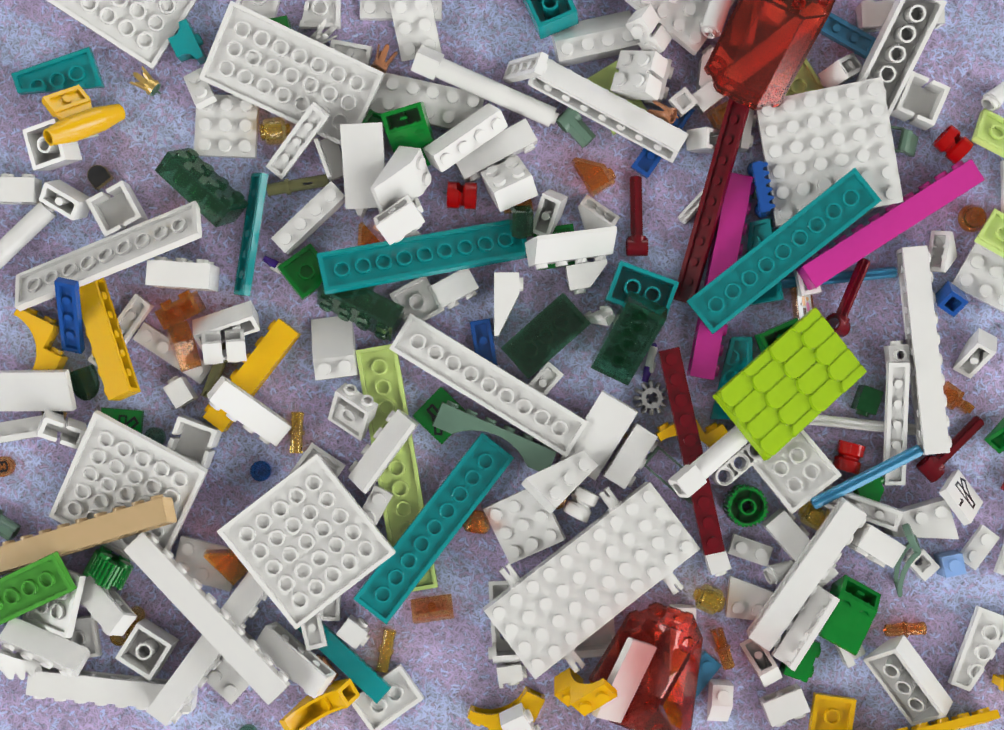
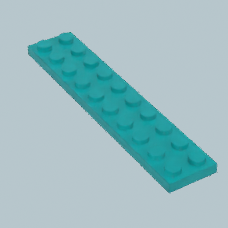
[686,168,882,334]
[317,218,527,295]
[353,432,514,625]

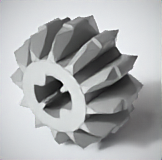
[633,380,668,416]

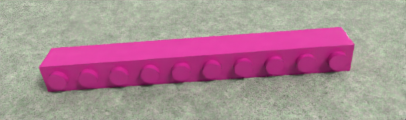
[796,159,985,290]
[687,173,755,380]

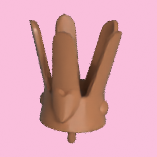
[371,44,398,74]
[647,100,679,124]

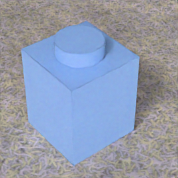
[933,550,967,578]

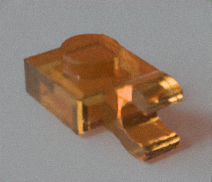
[943,381,975,414]

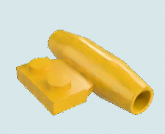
[41,85,125,146]

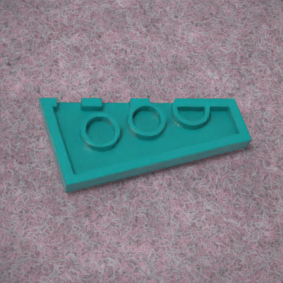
[11,47,105,95]
[747,218,784,306]
[710,337,753,419]

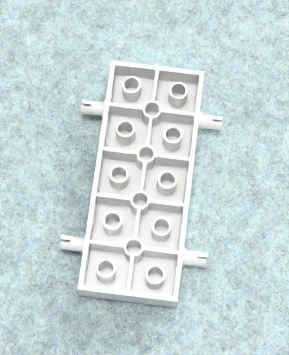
[483,482,700,679]

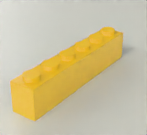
[79,278,141,401]
[203,319,302,432]

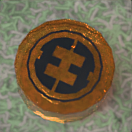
[0,456,16,477]

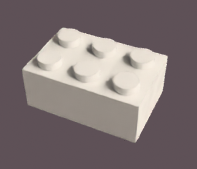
[145,256,220,292]

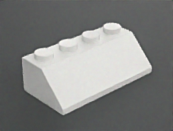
[551,10,639,67]
[525,226,617,270]
[348,409,419,494]
[863,635,953,726]

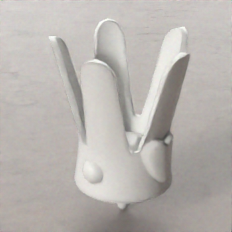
[310,18,337,45]

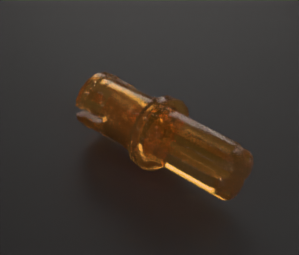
[883,621,927,638]
[710,627,735,670]

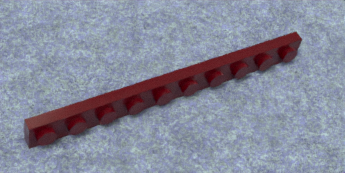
[673,97,751,303]
[658,347,725,556]

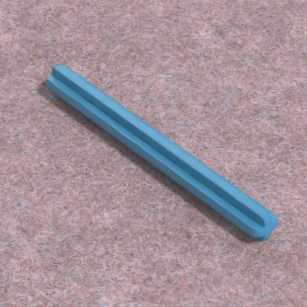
[781,267,897,289]
[810,445,923,509]

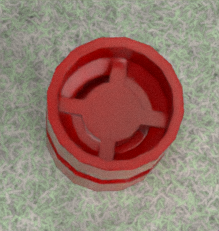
[932,125,974,164]
[447,181,477,210]
[833,440,866,474]

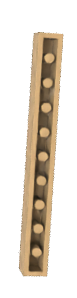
[0,494,177,576]

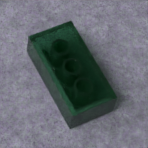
[155,148,249,227]
[317,282,404,341]
[591,291,668,386]
[501,293,591,379]

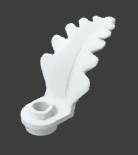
[0,649,42,680]

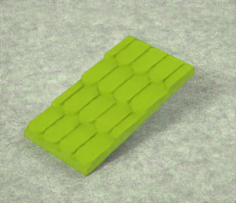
[712,307,867,461]

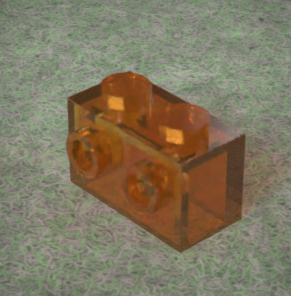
[154,290,206,330]

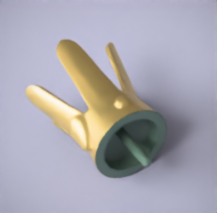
[129,66,161,96]

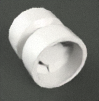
[563,486,599,523]

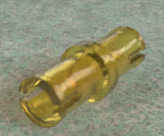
[288,412,305,454]
[375,628,397,673]

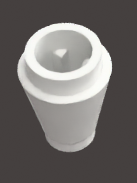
[981,82,1004,112]
[763,560,794,584]

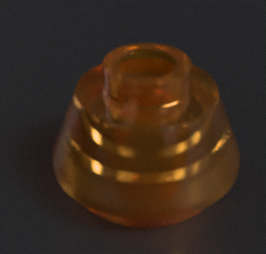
[958,204,987,232]
[462,510,490,534]

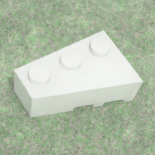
[521,451,598,514]
[884,497,959,539]

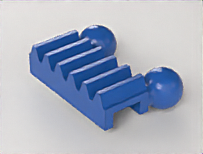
[747,161,776,218]

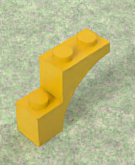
[14,307,69,370]
[655,418,728,448]
[554,667,617,716]
[279,678,360,730]
[467,686,545,730]

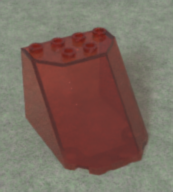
[704,0,835,111]
[588,602,703,730]

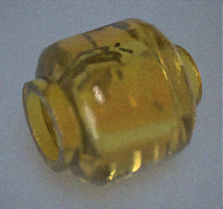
[259,117,291,145]
[798,501,830,530]
[693,584,725,615]

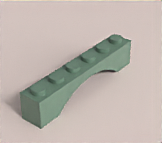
[432,400,557,471]

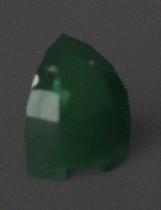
[70,364,100,401]

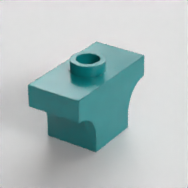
[168,19,207,64]

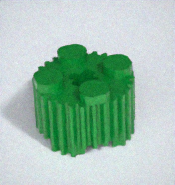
[723,484,769,527]
[83,546,134,591]

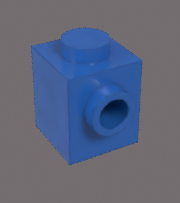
[935,281,969,317]

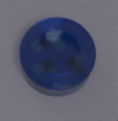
[250,460,272,481]

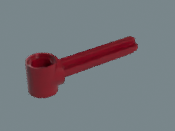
[626,176,648,256]
[825,258,870,337]
[916,416,984,483]

